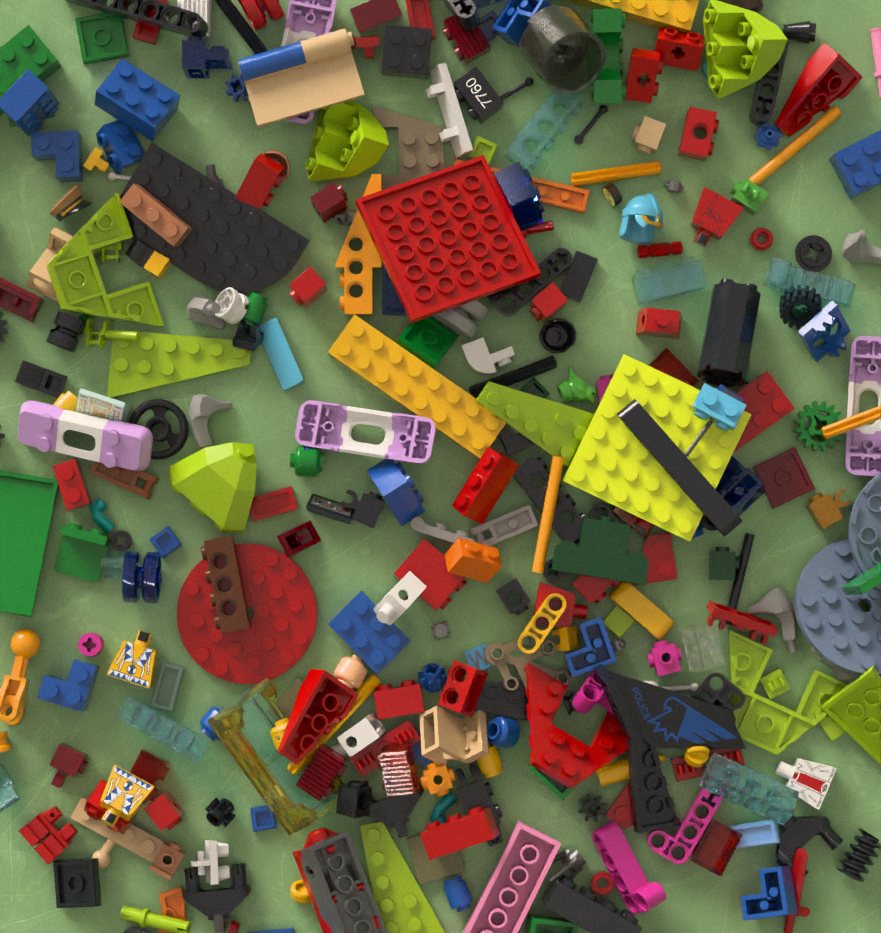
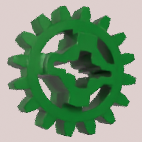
[793,401,841,451]

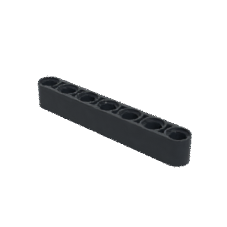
[65,0,208,39]
[617,399,743,537]

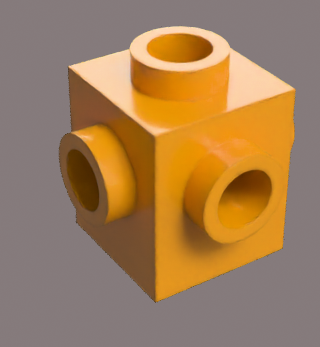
[420,762,456,797]

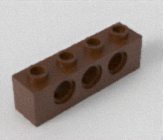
[201,535,251,634]

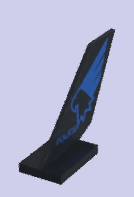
[594,664,746,749]

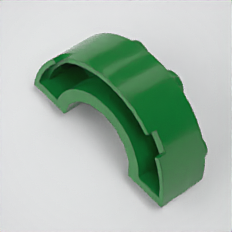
[589,8,626,104]

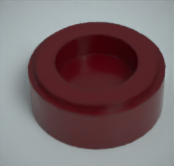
[226,919,240,933]

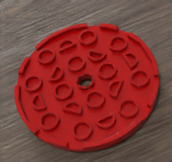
[177,543,317,684]

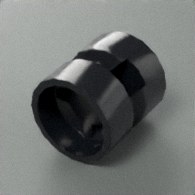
[46,311,86,353]

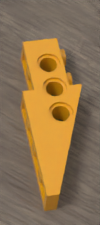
[335,174,382,315]

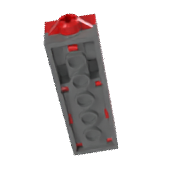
[292,827,388,933]

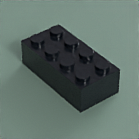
[541,874,642,933]

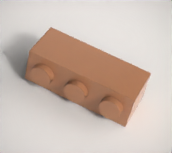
[119,184,193,247]

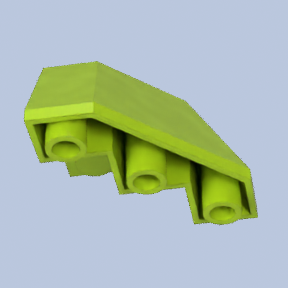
[703,0,788,98]
[305,100,389,182]

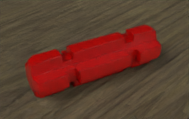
[637,241,683,258]

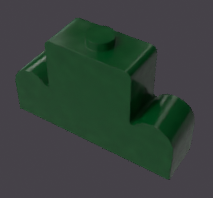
[551,516,648,585]

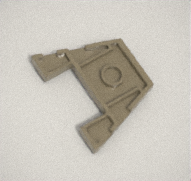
[373,107,444,190]

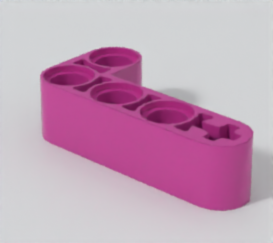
[572,670,615,716]
[646,780,725,864]
[591,821,666,914]

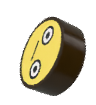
[602,183,622,207]

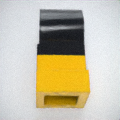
[124,239,171,279]

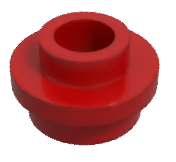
[750,228,773,251]
[591,871,615,895]

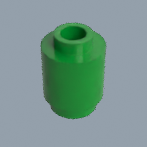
[240,292,268,328]

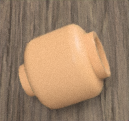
[333,655,368,689]

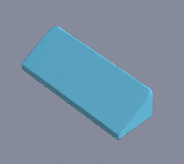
[259,317,305,391]

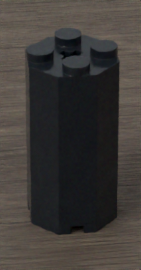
[697,278,761,388]

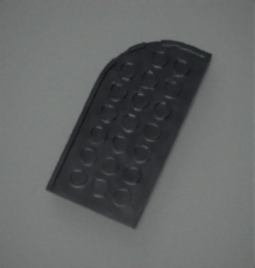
[120,143,310,293]

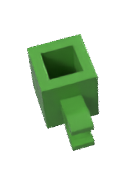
[730,178,769,216]

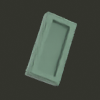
[150,661,185,712]

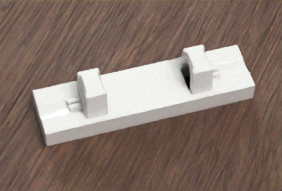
[426,63,473,159]

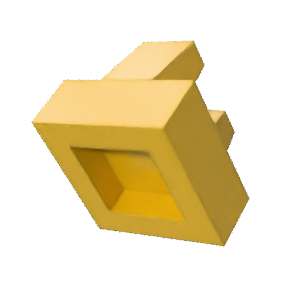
[82,147,109,173]
[552,626,580,651]

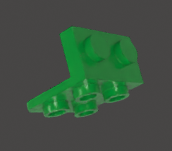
[54,522,110,582]

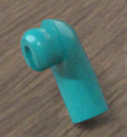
[90,498,115,533]

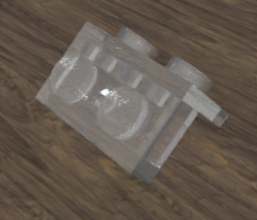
[681,620,726,673]

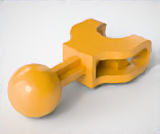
[0,629,41,725]

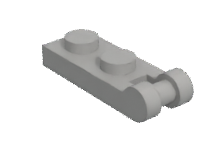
[469,504,539,546]
[411,517,474,544]

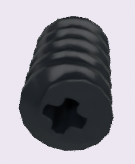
[836,828,881,882]

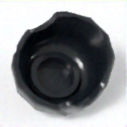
[539,318,577,353]

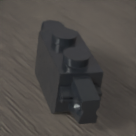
[455,762,503,847]

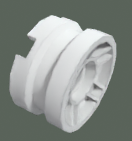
[215,287,249,325]

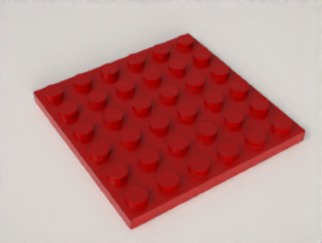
[355,155,541,323]

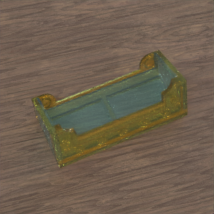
[207,678,344,835]

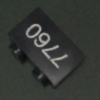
[454,66,504,124]

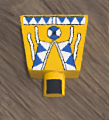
[107,630,158,689]
[100,765,154,827]

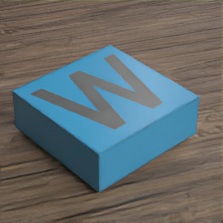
[464,643,494,670]

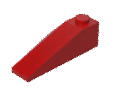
[775,43,863,137]
[277,669,359,765]

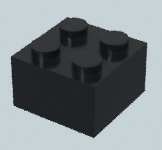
[381,25,432,79]

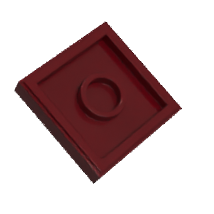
[752,447,815,509]

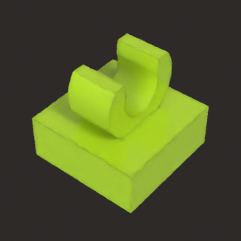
[759,668,791,699]

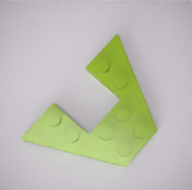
[46,193,164,327]
[728,630,848,755]

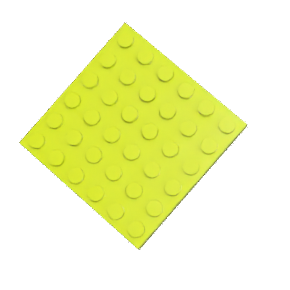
[563,354,752,542]

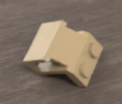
[27,227,96,302]
[419,706,489,765]

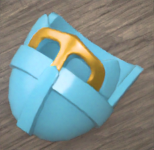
[619,193,664,243]

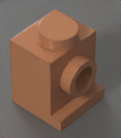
[149,841,186,880]

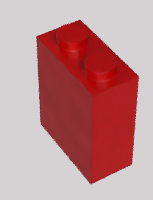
[394,539,467,610]

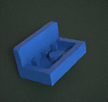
[96,120,145,174]

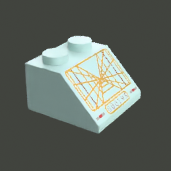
[76,388,131,422]

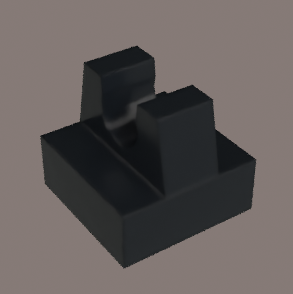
[233,321,264,352]

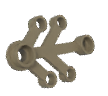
[485,636,571,698]

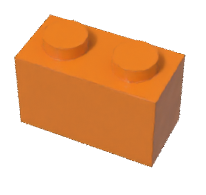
[445,537,502,583]

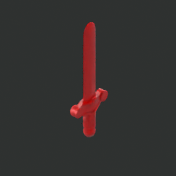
[784,848,810,933]

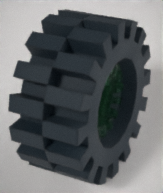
[779,285,822,330]

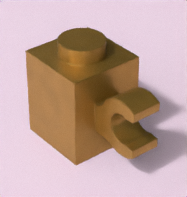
[806,489,852,530]

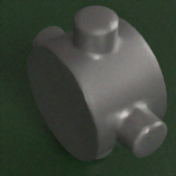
[664,181,684,193]
[431,621,451,640]
[611,639,626,652]

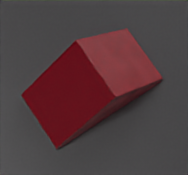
[277,520,321,558]

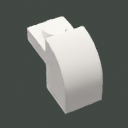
[461,337,515,376]

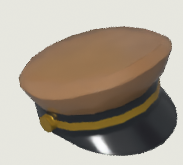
[50,184,93,222]

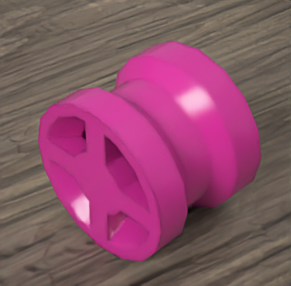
[78,633,104,656]

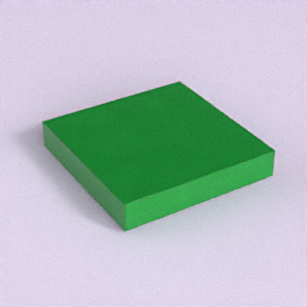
[75,13,129,65]
[396,316,459,369]

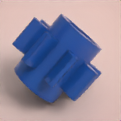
[225,73,248,102]
[418,663,447,693]

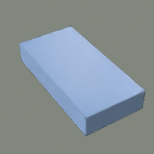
[729,819,781,849]

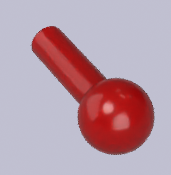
[517,221,554,239]

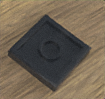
[53,858,101,908]

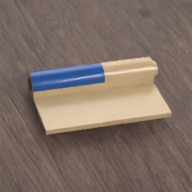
[238,28,365,127]

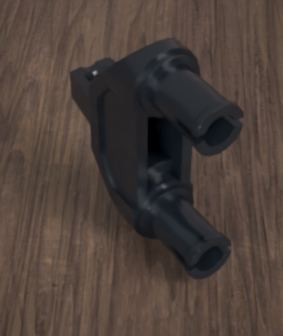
[362,765,424,838]
[772,808,843,876]
[183,863,251,933]

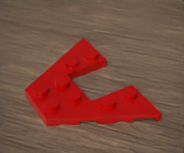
[524,663,628,789]

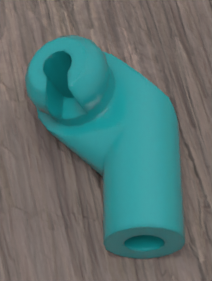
[430,793,457,824]

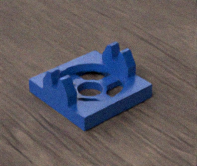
[798,301,851,362]

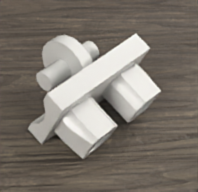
[191,840,230,885]

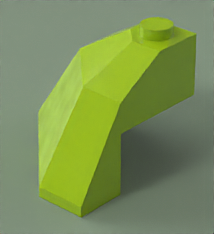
[168,442,257,533]

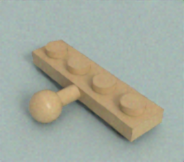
[70,797,164,869]

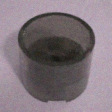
[519,5,606,94]

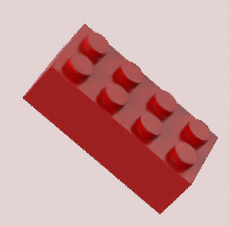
[733,371,795,453]

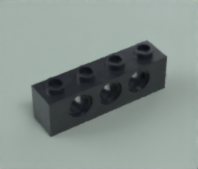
[513,455,587,542]

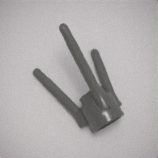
[549,848,586,883]

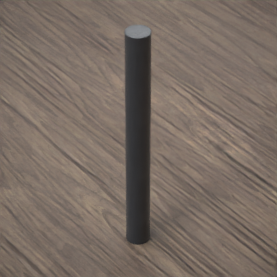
[725,533,755,625]

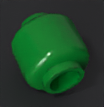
[290,446,323,477]

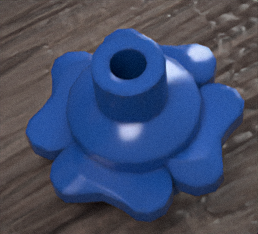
[754,122,782,150]

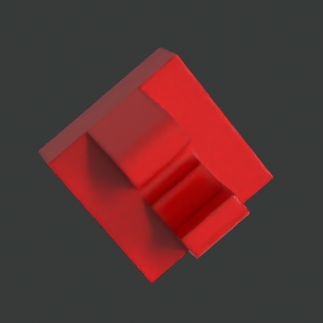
[356,35,380,58]

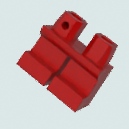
[19,806,78,864]

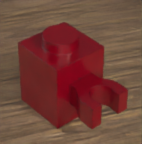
[49,743,89,788]

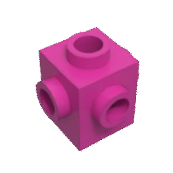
[647,640,682,676]

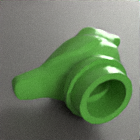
[557,366,597,403]

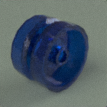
[122,551,162,603]

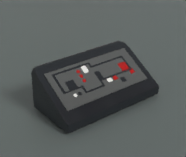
[306,494,355,524]

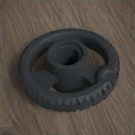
[129,399,189,459]

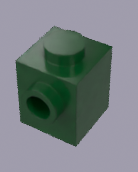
[709,547,739,580]

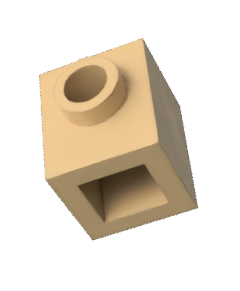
[631,116,666,155]

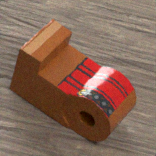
[611,506,655,538]

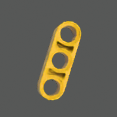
[609,582,675,641]
[518,594,566,654]

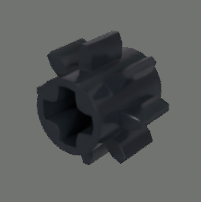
[578,793,607,823]
[205,797,236,827]

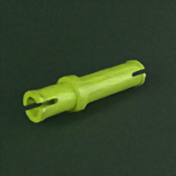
[120,905,192,933]

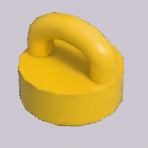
[684,746,710,768]
[290,879,311,904]

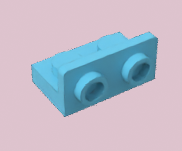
[691,383,746,432]

